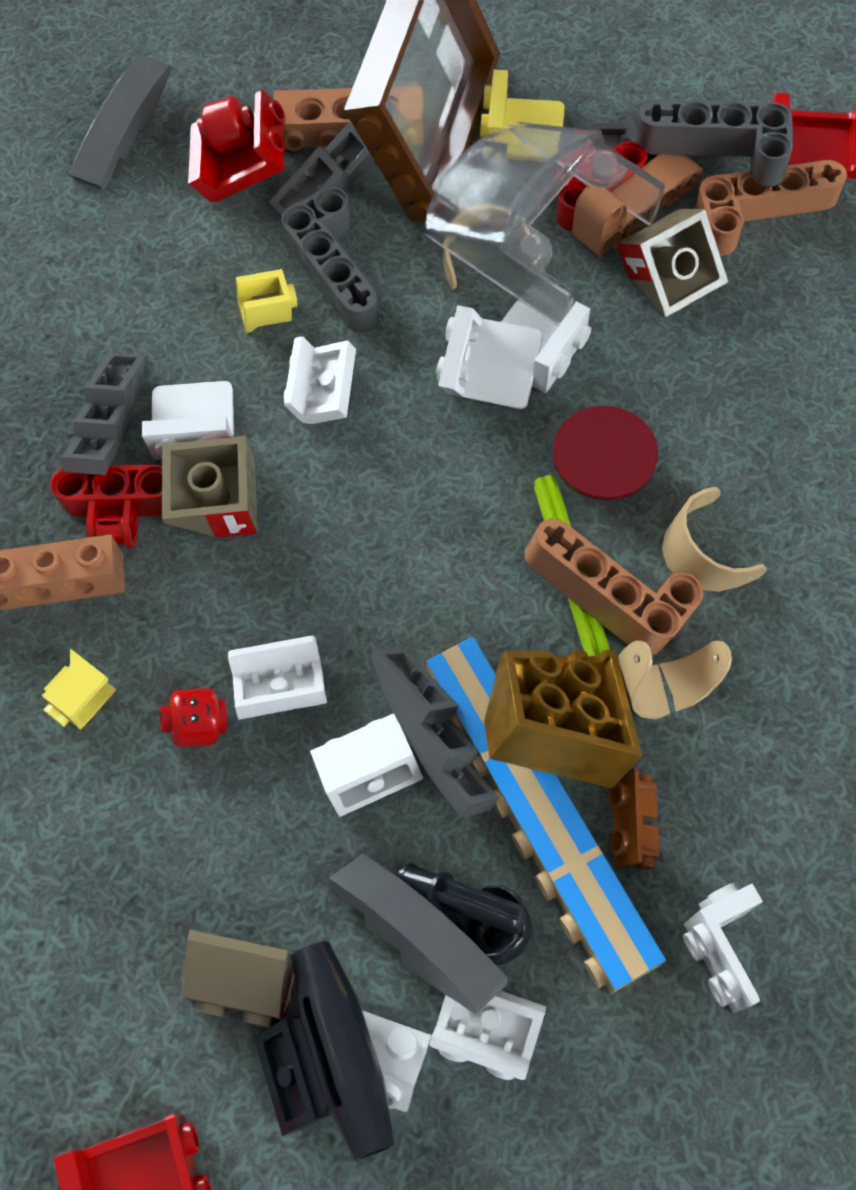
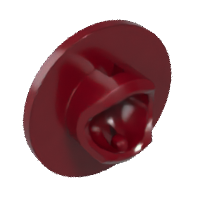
[553,405,658,501]

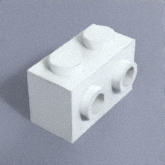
[310,714,424,817]

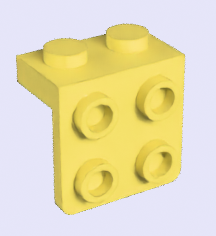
[480,70,565,163]

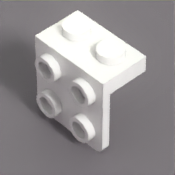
[501,300,591,394]
[436,305,543,409]
[142,381,234,460]
[683,882,763,1013]

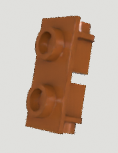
[608,768,660,870]

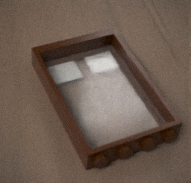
[344,0,500,222]

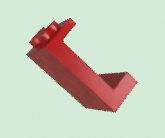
[188,90,285,202]
[772,93,856,179]
[53,1114,211,1190]

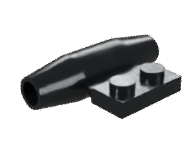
[254,941,395,1161]

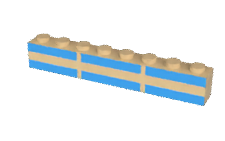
[426,637,666,994]

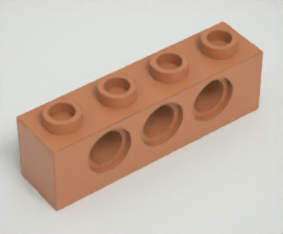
[273,86,422,151]
[0,534,125,610]

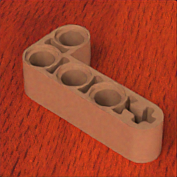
[572,154,703,259]
[694,160,847,256]
[525,519,703,655]

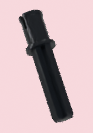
[397,863,528,934]

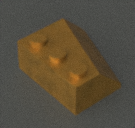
[484,650,642,788]

